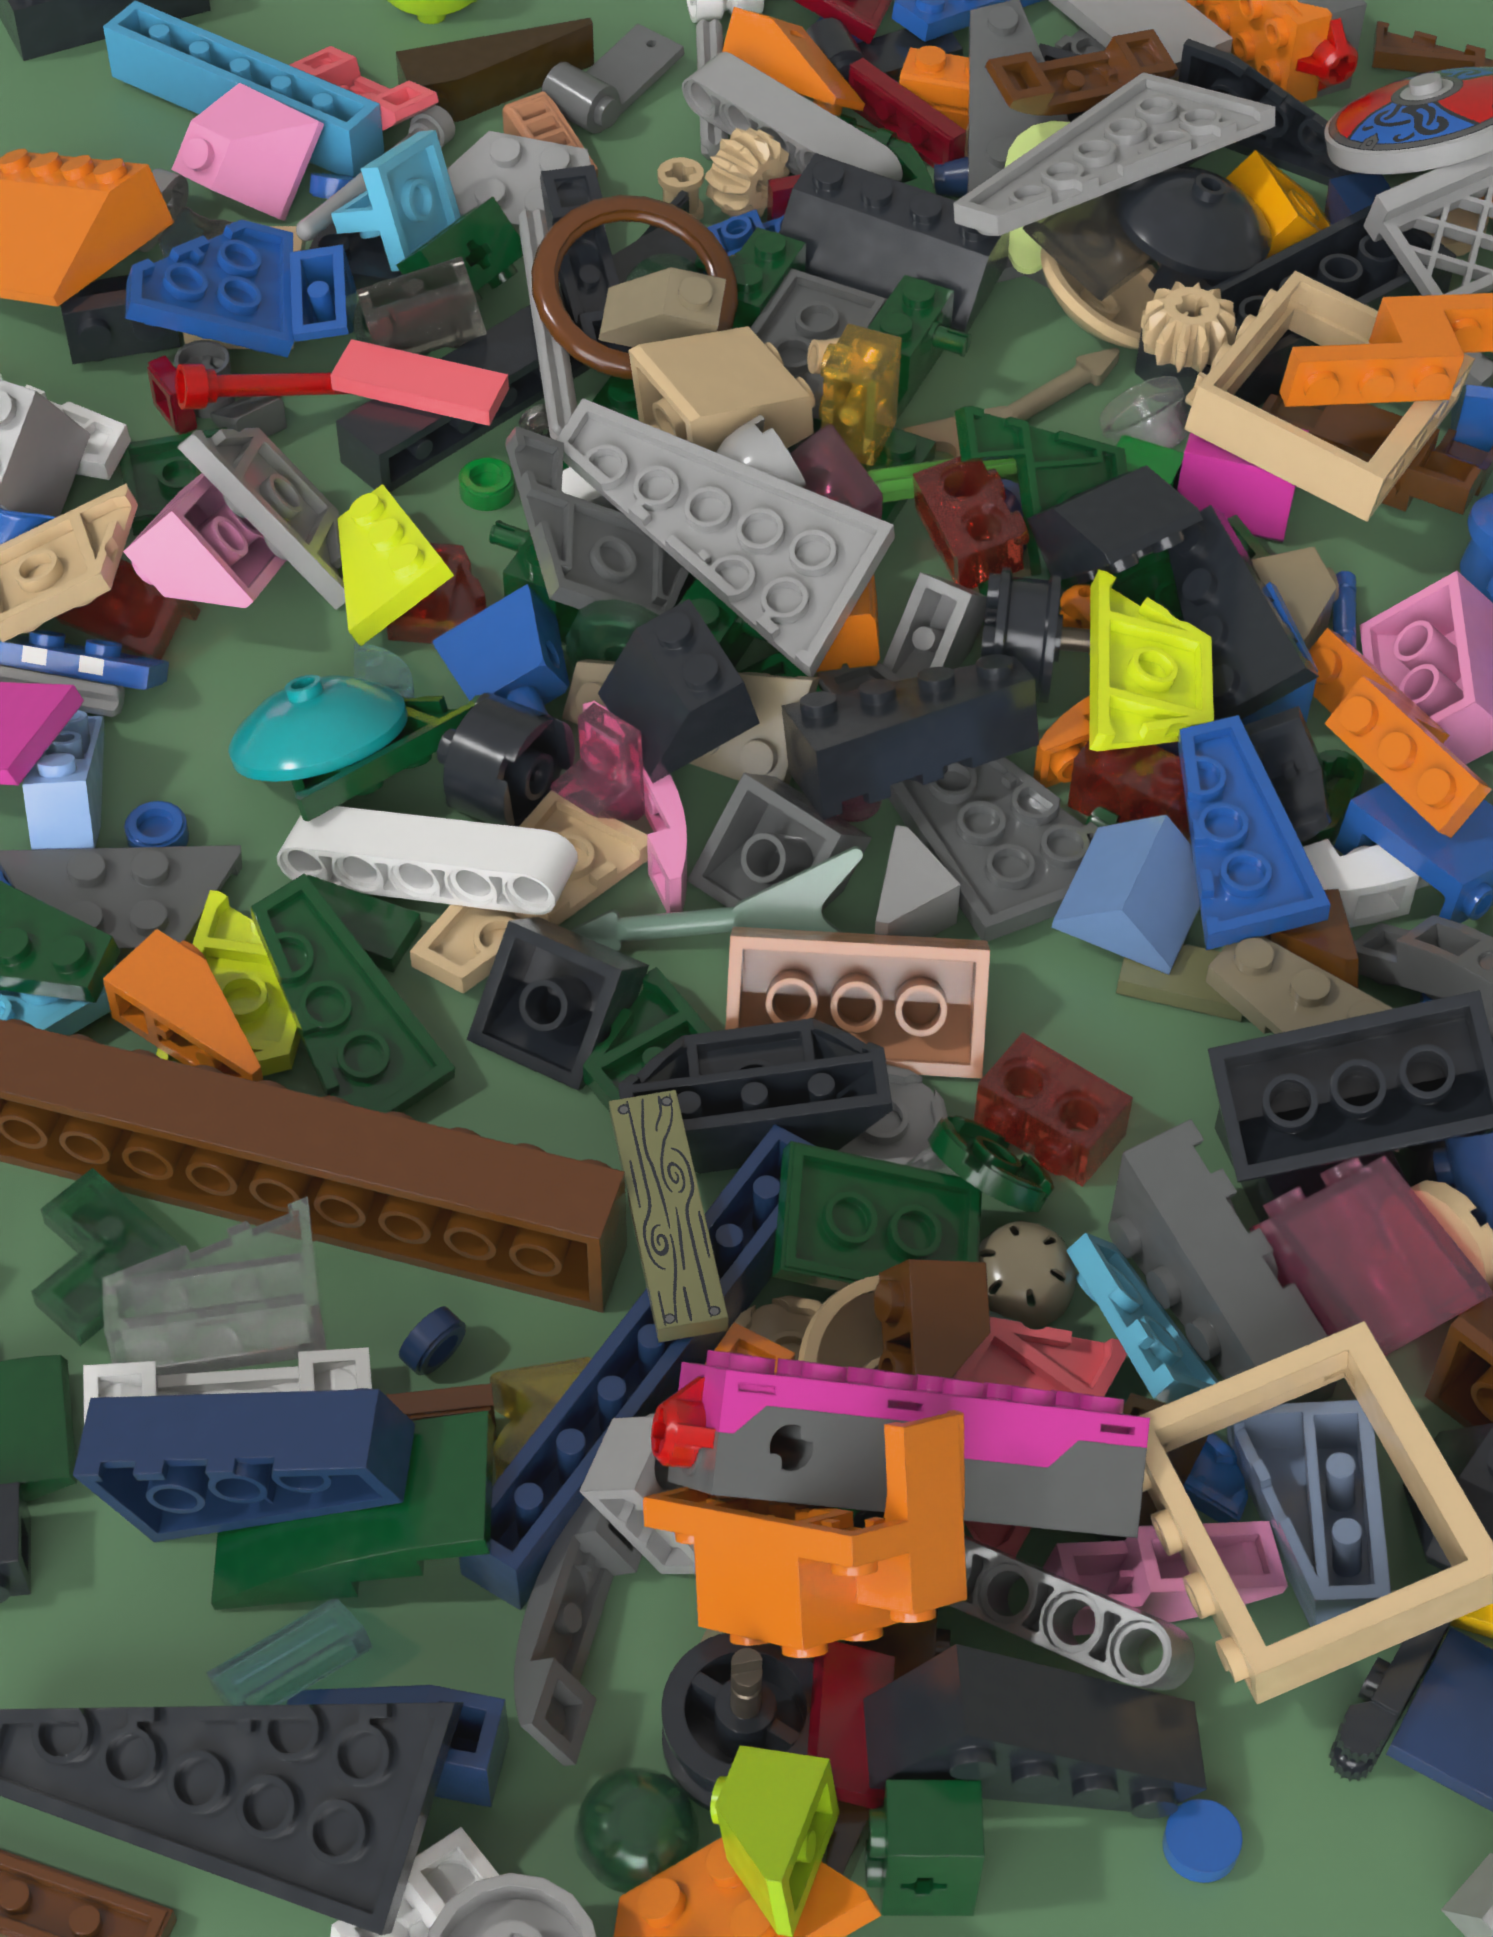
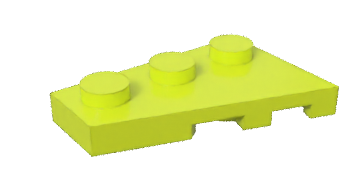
[337,484,454,647]

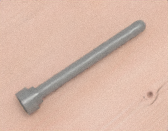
[296,105,455,241]

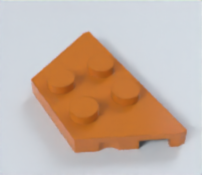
[613,1837,882,1937]

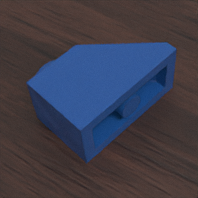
[290,245,358,342]

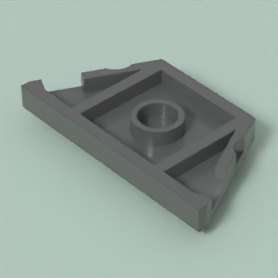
[0,845,242,963]

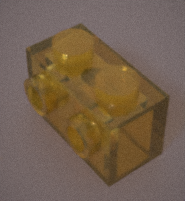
[819,323,902,466]

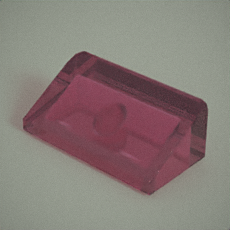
[790,424,883,519]

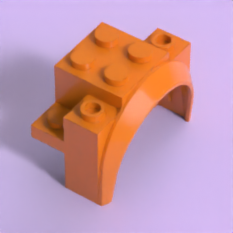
[643,1410,967,1658]

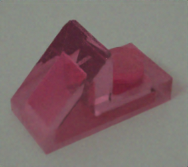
[551,703,645,821]

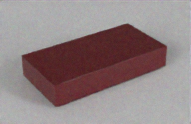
[807,1641,895,1809]

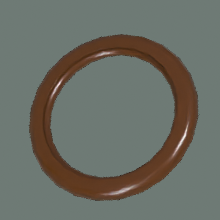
[531,195,738,380]

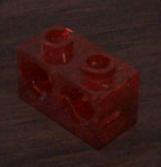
[913,456,1029,589]
[1068,741,1190,840]
[974,1032,1133,1187]

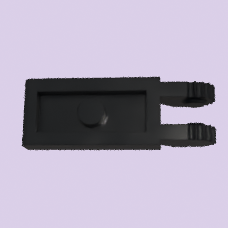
[1329,1621,1452,1781]

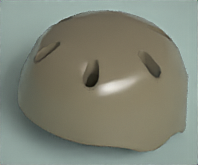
[979,1221,1076,1329]

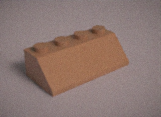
[725,927,990,1079]

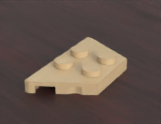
[0,484,138,642]

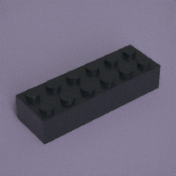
[1135,204,1457,418]

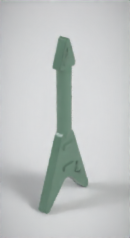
[570,846,863,951]

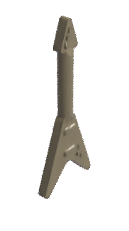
[901,348,1120,458]

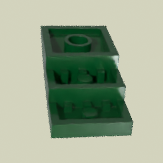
[211,1411,494,1610]

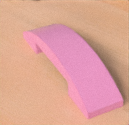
[583,701,687,913]

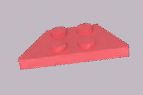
[952,1317,1127,1557]

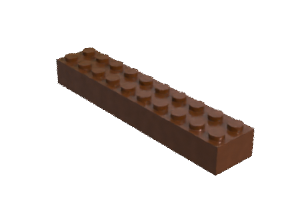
[0,1019,627,1313]

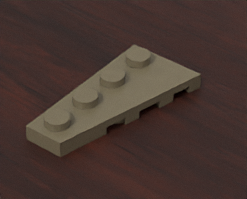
[1206,936,1400,1153]

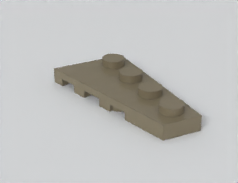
[562,659,820,785]

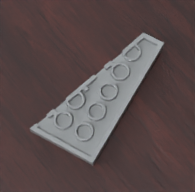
[953,72,1275,236]
[556,398,895,677]

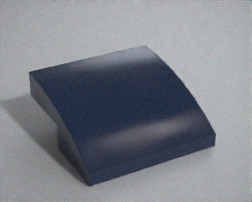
[1386,1627,1493,1812]

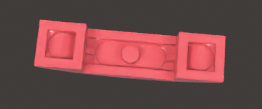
[289,46,439,131]

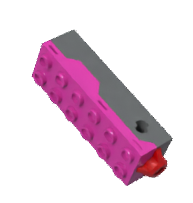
[651,1350,1150,1538]

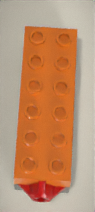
[1186,0,1367,102]

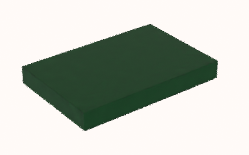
[773,1141,982,1290]

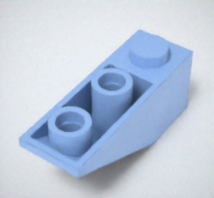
[22,710,105,850]

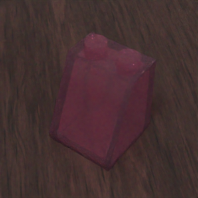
[1249,1156,1493,1356]

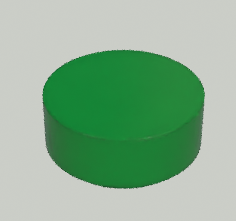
[458,458,515,511]

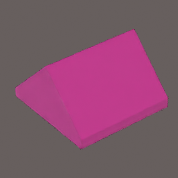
[1177,429,1309,542]

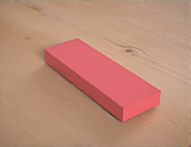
[330,339,509,426]

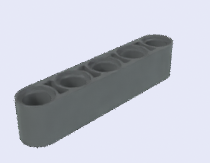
[853,1510,1195,1692]

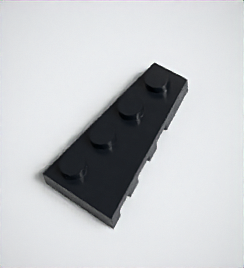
[1168,505,1319,721]

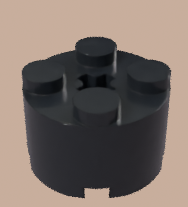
[437,692,575,827]

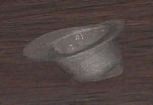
[1099,376,1190,449]

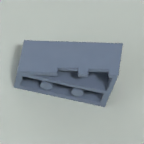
[1227,1400,1391,1627]

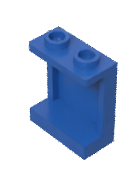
[1334,782,1493,923]

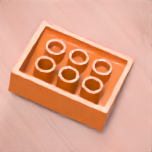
[0,149,174,307]

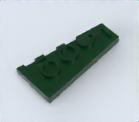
[251,873,456,1113]

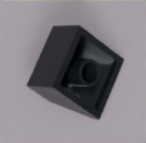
[598,599,760,783]
[466,917,649,1090]

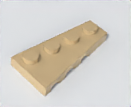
[410,788,648,994]

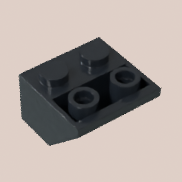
[1026,465,1203,584]

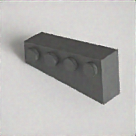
[1108,1119,1337,1403]

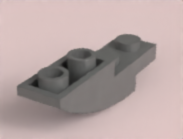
[1354,915,1493,1039]

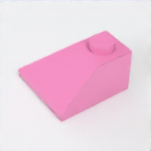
[171,83,324,221]

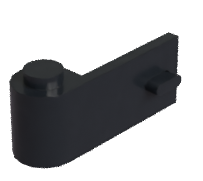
[806,18,963,84]

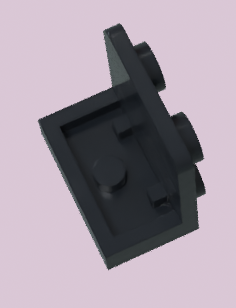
[60,275,181,365]
[1244,706,1331,842]

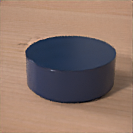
[399,1306,466,1376]

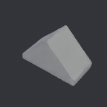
[875,825,961,937]

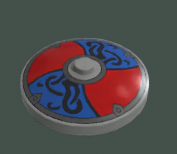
[1324,67,1493,174]

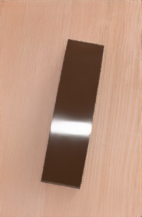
[985,29,1178,116]

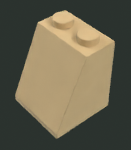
[629,326,815,452]

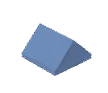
[1051,815,1200,975]

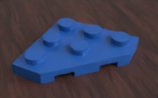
[125,219,294,358]

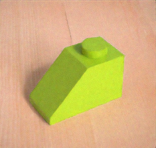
[710,1745,840,1937]

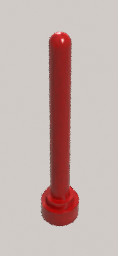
[175,364,348,410]

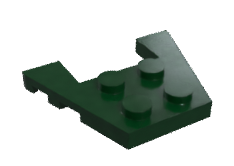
[954,406,1128,626]

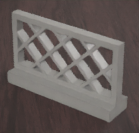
[1363,151,1493,296]

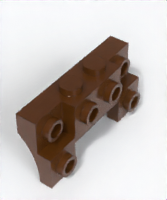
[1261,393,1493,515]

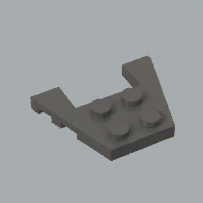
[506,426,689,628]

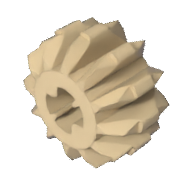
[704,128,790,217]
[1141,281,1237,373]

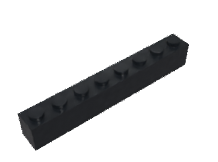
[336,228,708,493]

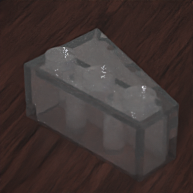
[102,1197,327,1375]

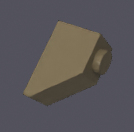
[599,267,726,347]
[1251,547,1339,651]

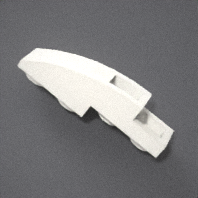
[1303,839,1430,928]

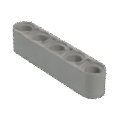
[682,51,903,181]

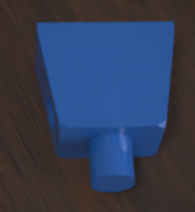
[432,584,569,714]

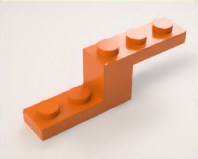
[1279,293,1493,407]
[1309,628,1492,838]

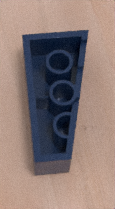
[73,1388,415,1542]

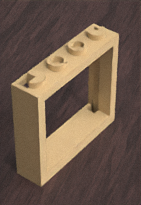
[1184,271,1475,522]
[1140,1321,1493,1704]

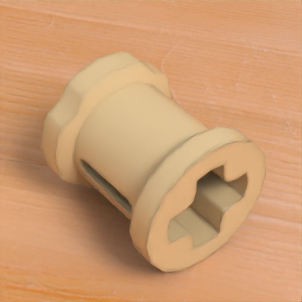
[657,157,704,220]

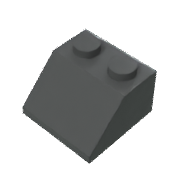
[687,773,872,911]

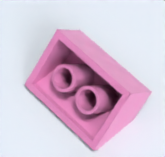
[123,473,287,608]
[1359,571,1493,765]

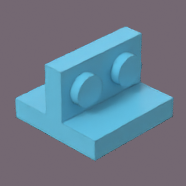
[331,130,461,271]

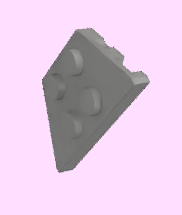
[447,131,606,236]
[177,428,346,610]

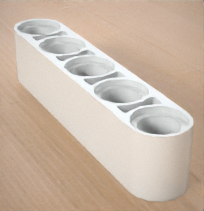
[277,806,578,915]

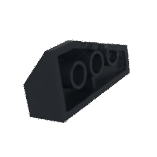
[1178,39,1357,186]

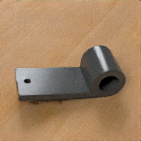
[541,23,685,134]

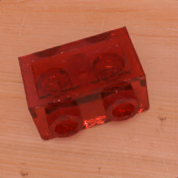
[54,559,201,660]

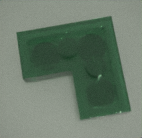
[31,1168,185,1346]

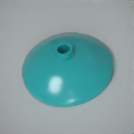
[228,675,408,782]

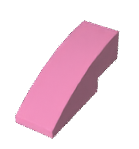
[1043,1521,1288,1636]

